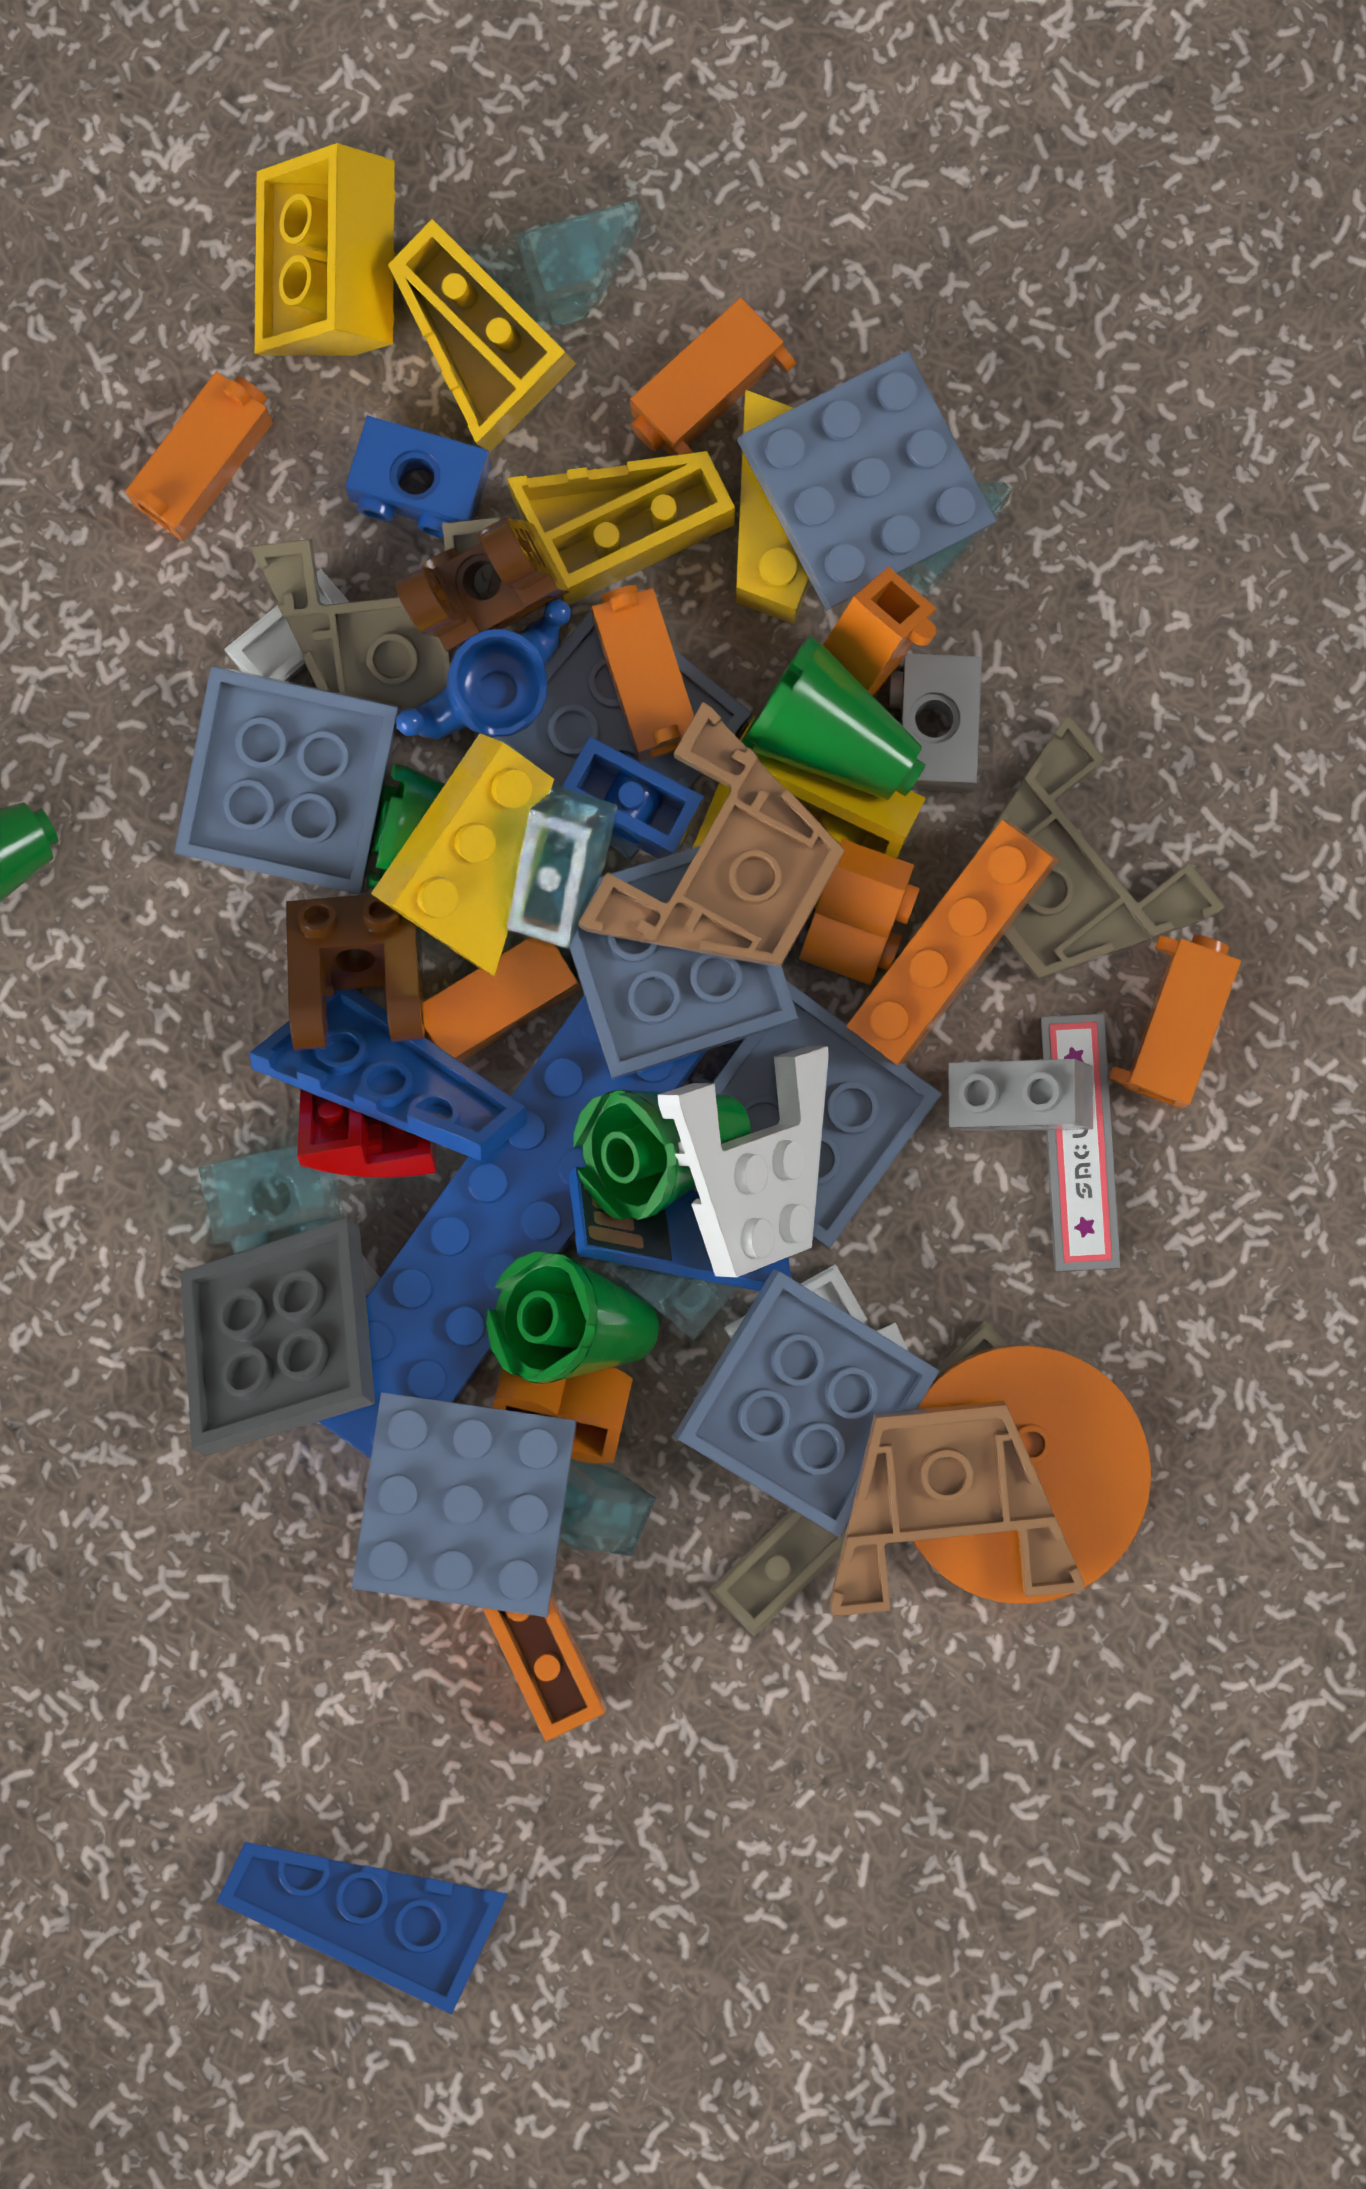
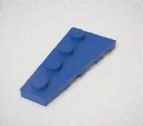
[249,989,527,1161]
[216,1842,508,2015]

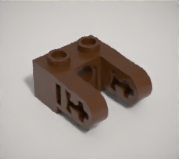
[395,517,569,653]
[286,894,425,1051]

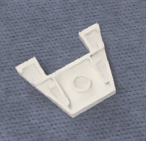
[658,1046,829,1277]

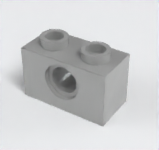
[889,653,982,793]
[949,1059,1093,1132]

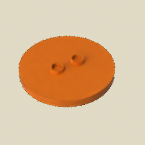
[912,1345,1151,1604]

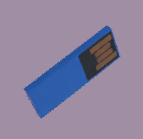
[569,1166,791,1291]

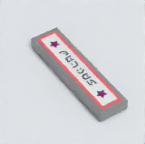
[1039,1014,1120,1272]

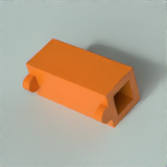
[630,297,796,456]
[125,371,273,542]
[823,566,937,699]
[592,585,694,763]
[423,916,582,1062]
[1108,935,1242,1110]

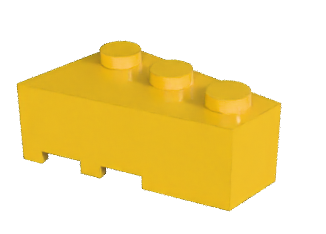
[388,219,577,453]
[736,390,811,625]
[507,451,735,605]
[371,733,554,977]

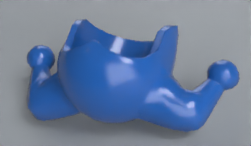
[396,599,571,739]

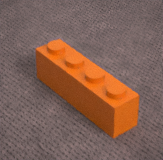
[846,820,1060,1065]
[482,1592,608,1742]

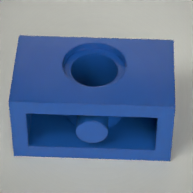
[345,415,491,539]
[559,736,704,859]

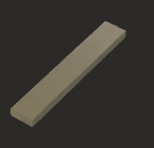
[709,1321,1008,1636]

